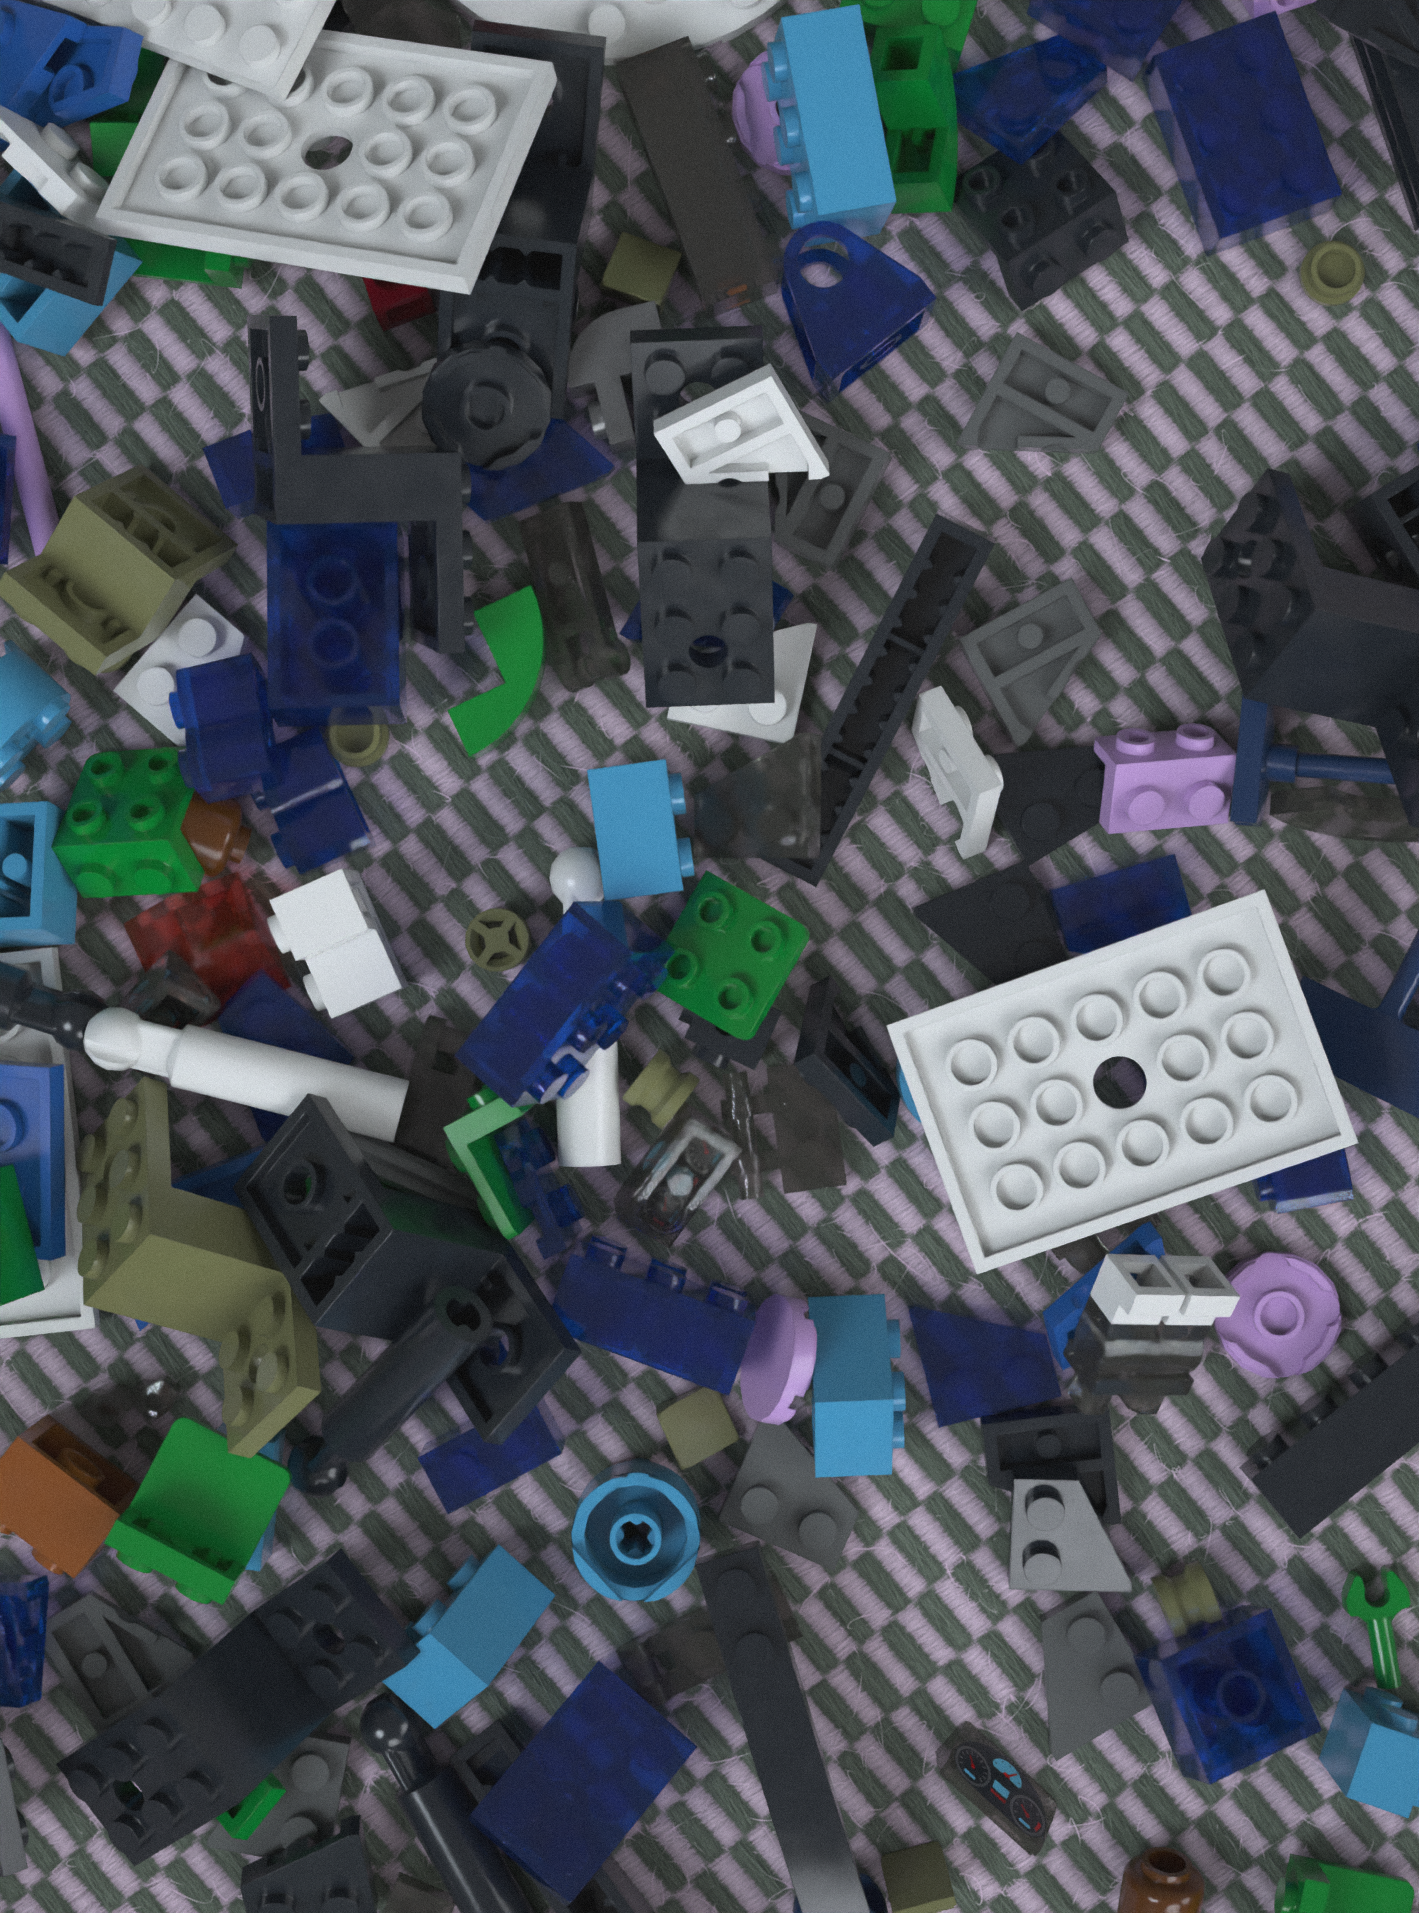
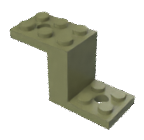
[76,1077,321,1458]

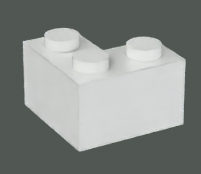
[267,869,409,1019]

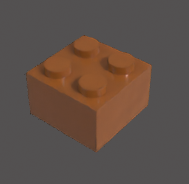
[0,1414,140,1579]

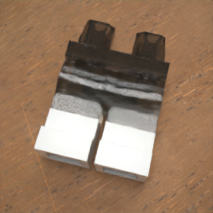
[1063,1254,1241,1415]

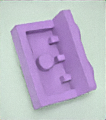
[1094,723,1236,834]

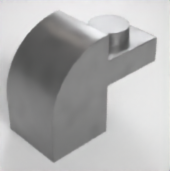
[568,300,662,455]

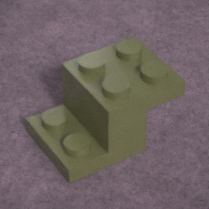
[0,464,238,675]

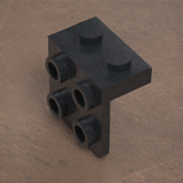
[953,122,1129,311]

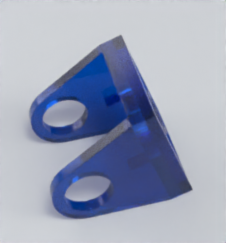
[781,221,937,404]

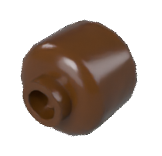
[180,786,252,877]
[1117,1847,1205,1913]

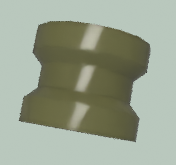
[465,908,532,972]
[622,1048,700,1130]
[1150,1559,1223,1639]

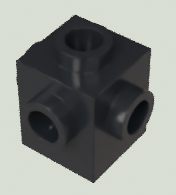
[678,1006,782,1070]

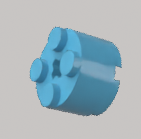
[0,640,72,792]
[571,1458,701,1602]

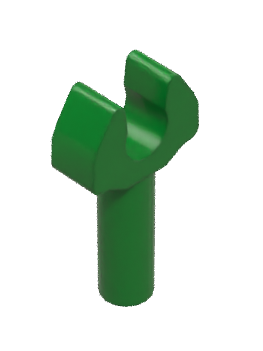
[1341,1565,1411,1689]

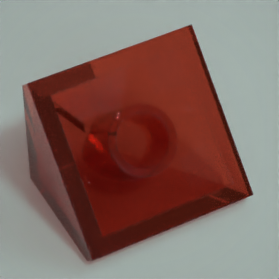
[123,871,293,1028]

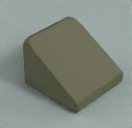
[600,232,682,315]
[656,1380,740,1471]
[881,1841,957,1913]

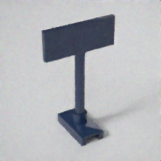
[1230,695,1395,827]
[1300,929,1419,1118]

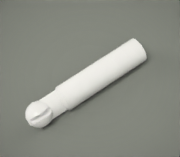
[549,847,621,1167]
[83,1007,409,1142]

